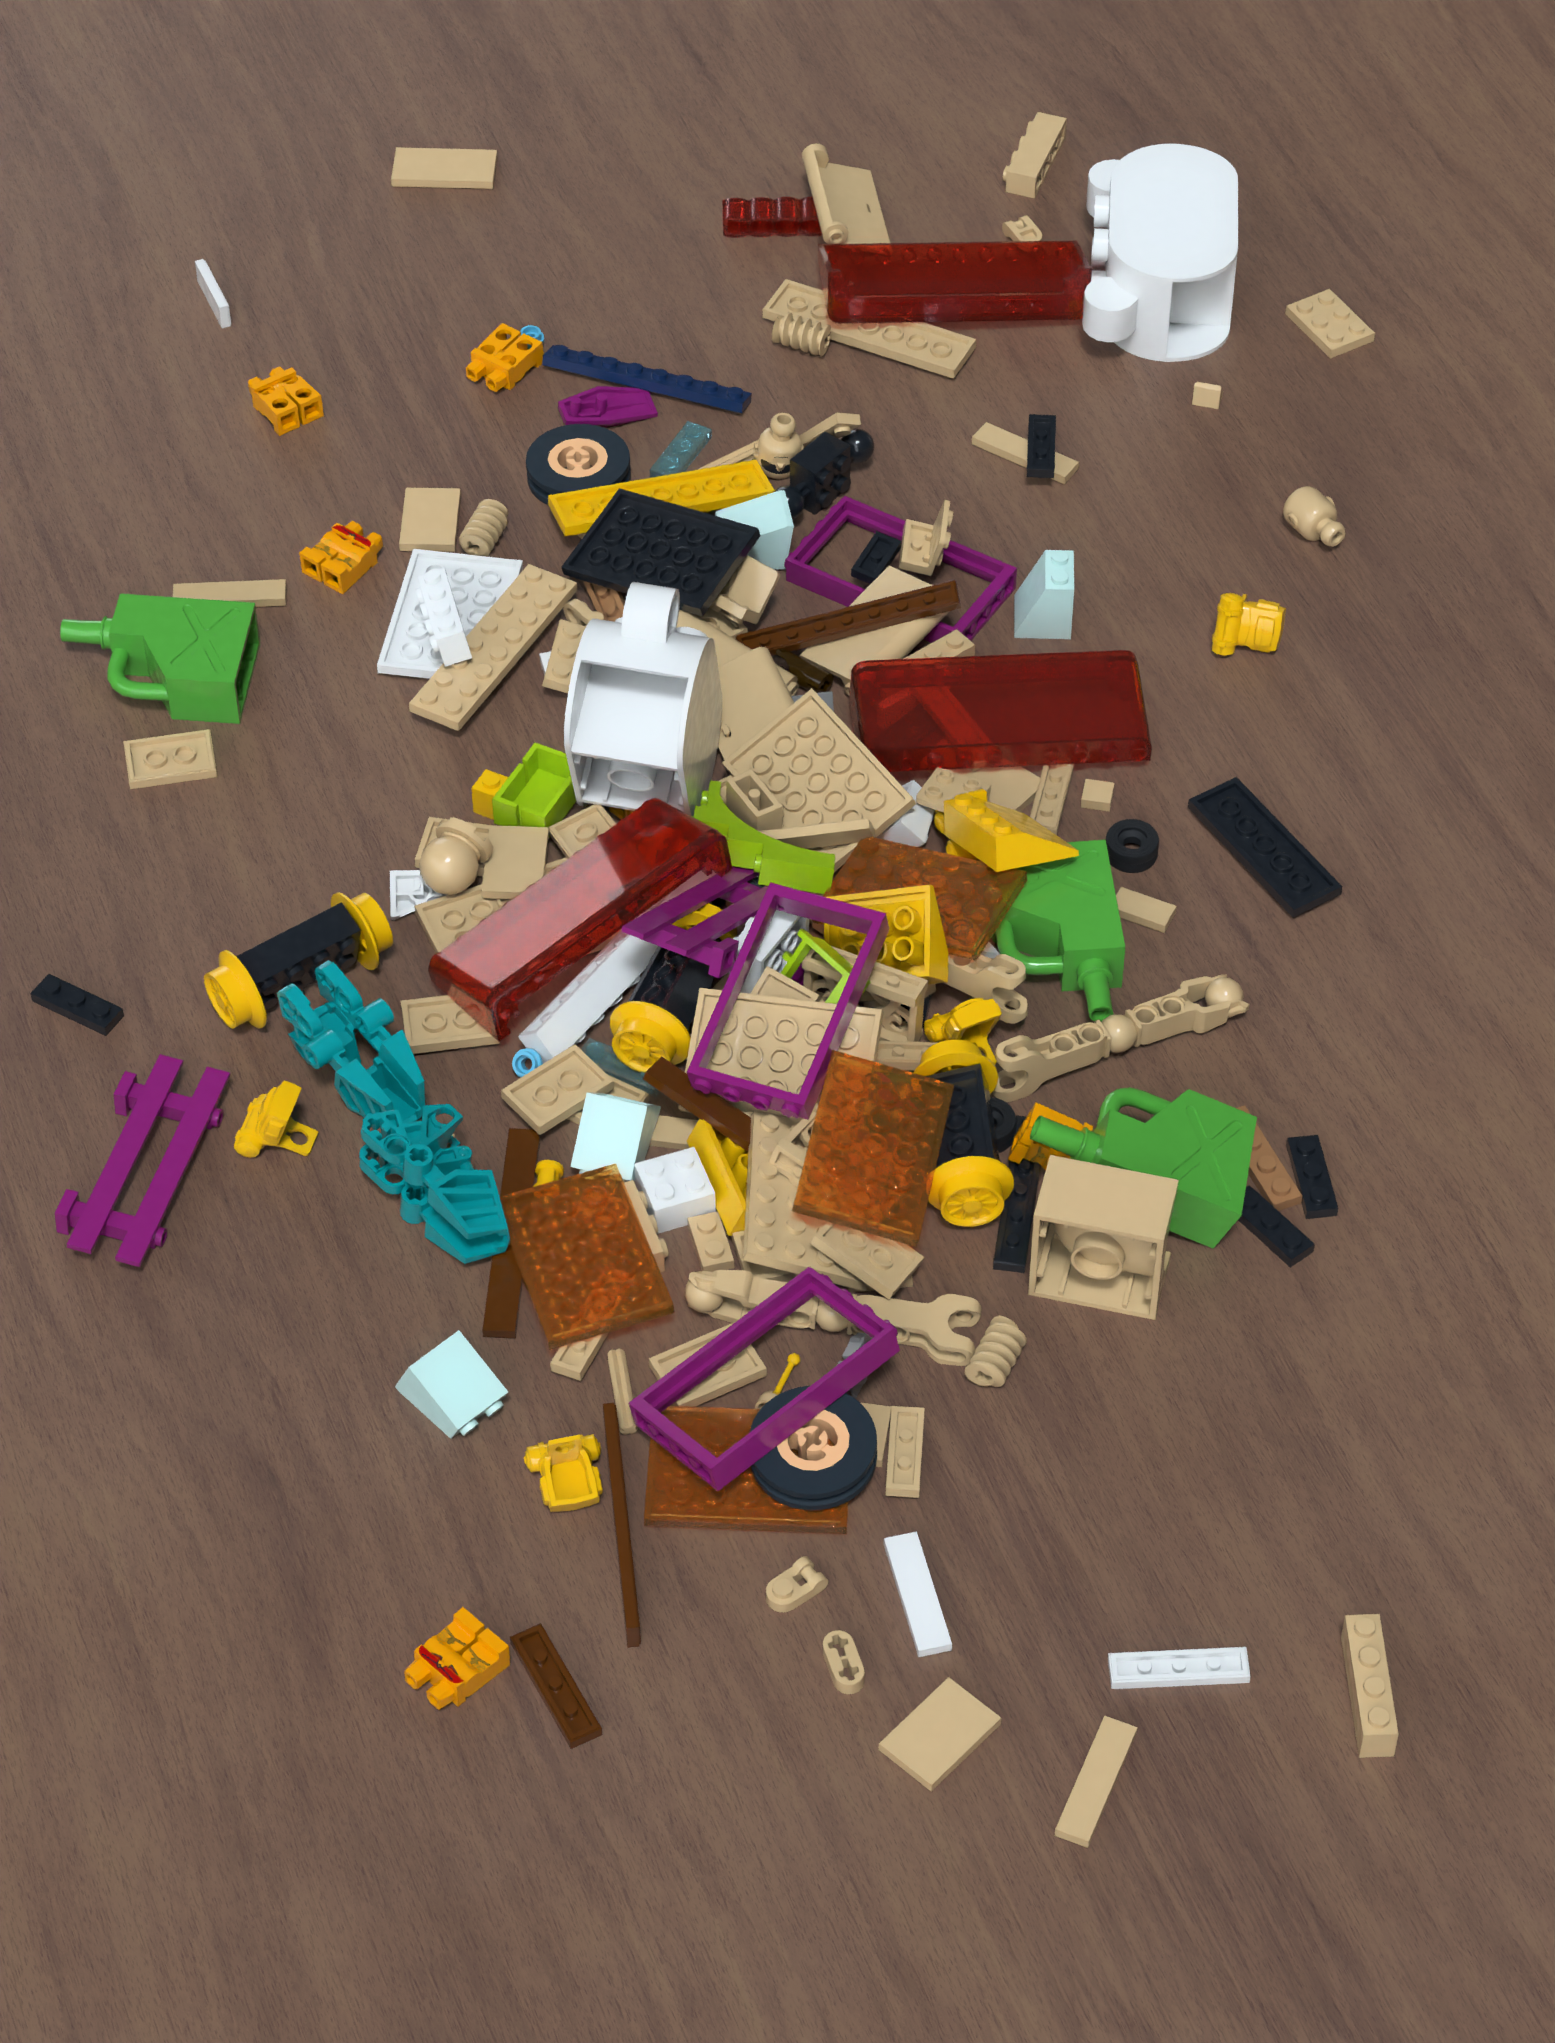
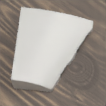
[390,870,447,920]

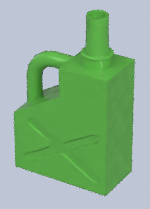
[60,594,260,724]
[984,840,1125,1022]
[1030,1087,1257,1249]

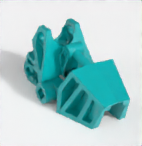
[277,960,425,1124]
[359,1104,510,1264]

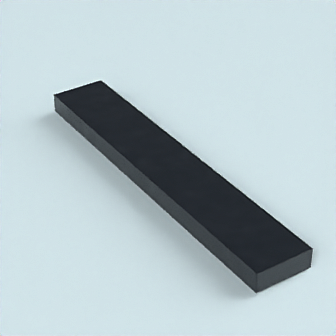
[993,1115,1041,1273]

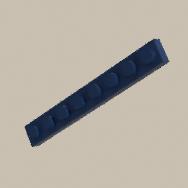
[542,345,752,413]

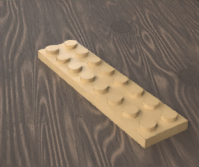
[762,279,976,379]
[409,564,577,731]

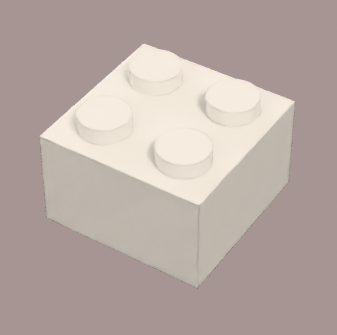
[634,1147,716,1234]

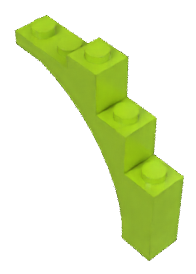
[685,780,835,895]

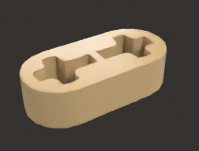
[823,1630,865,1694]

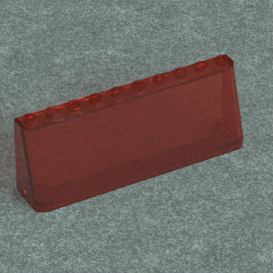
[818,240,1092,324]
[849,650,1152,772]
[428,798,732,1042]

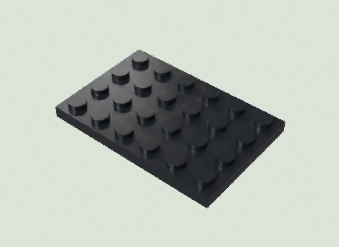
[561,488,761,616]

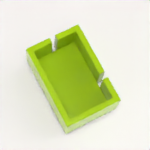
[492,742,576,838]

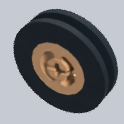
[526,424,631,505]
[749,1386,877,1510]

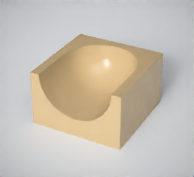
[1028,1155,1179,1320]

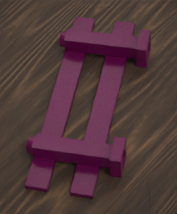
[622,866,768,978]
[55,1054,230,1267]

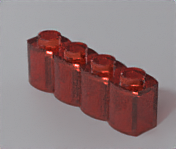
[722,196,822,238]

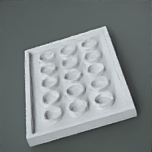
[377,549,523,679]

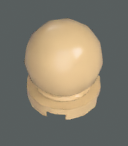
[419,817,493,895]

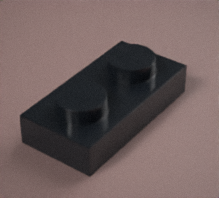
[851,531,902,584]

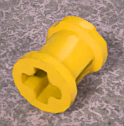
[533,1160,564,1202]

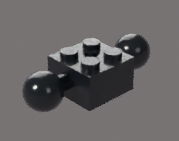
[774,429,874,520]

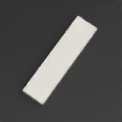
[884,1531,952,1657]
[1108,1647,1251,1689]

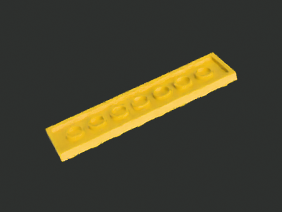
[548,460,775,536]

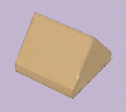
[1192,382,1223,409]

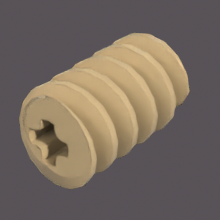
[772,312,831,357]
[459,499,508,557]
[965,1315,1027,1387]

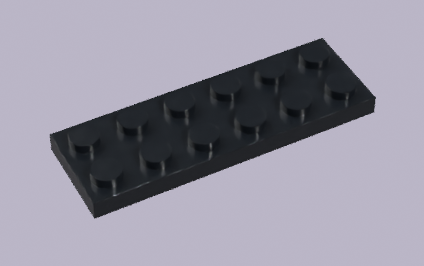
[1188,777,1342,918]

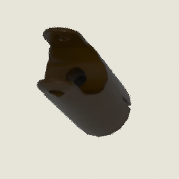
[776,649,833,693]

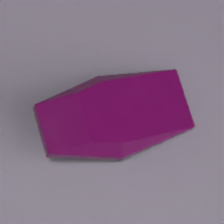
[558,386,658,427]

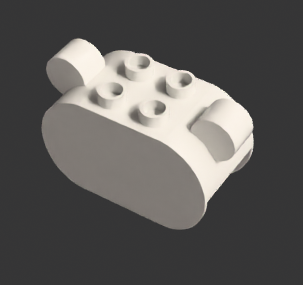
[1082,144,1238,362]
[564,582,722,821]

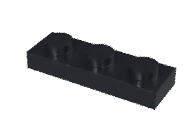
[1027,414,1056,478]
[30,974,124,1036]
[1286,1135,1338,1219]
[1238,1185,1315,1268]

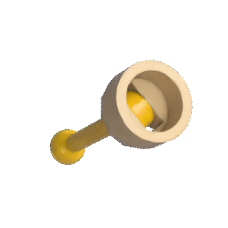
[755,1353,800,1412]

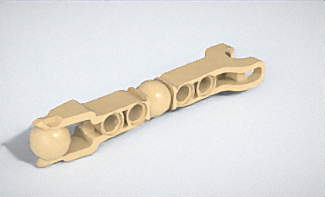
[804,886,1028,1024]
[992,974,1249,1102]
[685,1270,982,1366]

